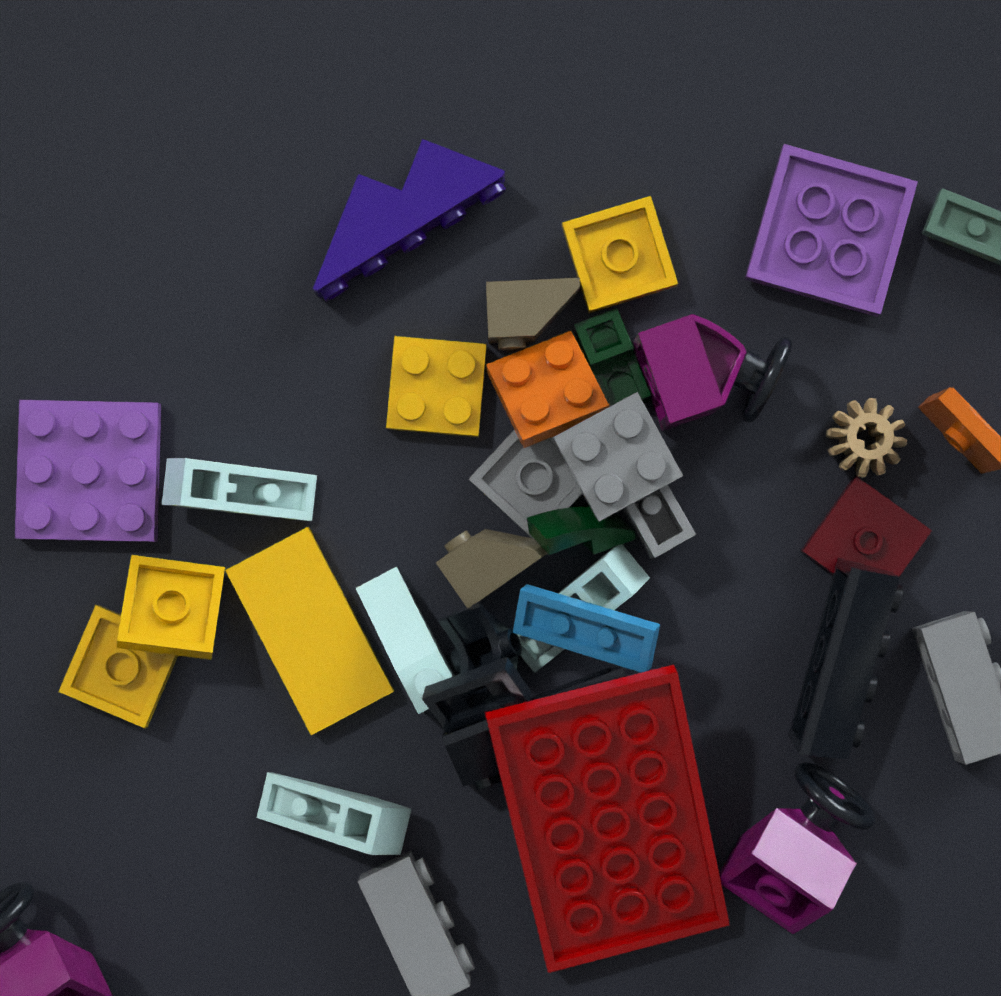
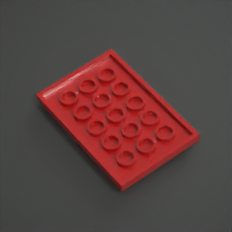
[485,664,730,973]

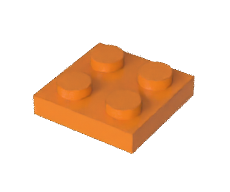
[486,331,609,448]

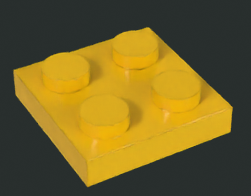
[562,196,678,313]
[386,336,487,437]
[117,555,225,660]
[58,605,178,728]

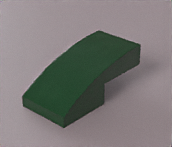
[574,308,651,407]
[527,507,635,555]

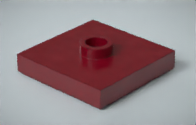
[800,476,932,576]

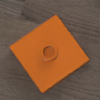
[918,387,1001,474]

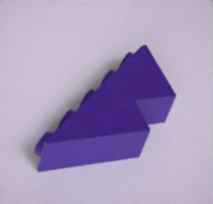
[313,139,506,302]

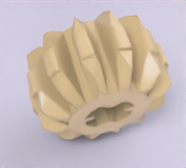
[826,398,907,478]

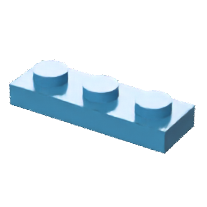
[513,584,660,673]

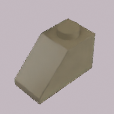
[486,278,580,351]
[436,529,547,608]

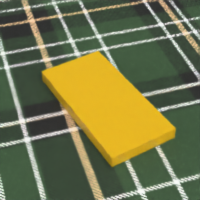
[225,527,394,735]

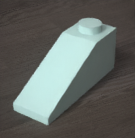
[162,458,317,521]
[517,544,650,673]
[356,567,455,714]
[256,772,411,855]

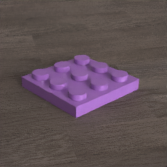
[745,144,918,317]
[15,400,161,542]

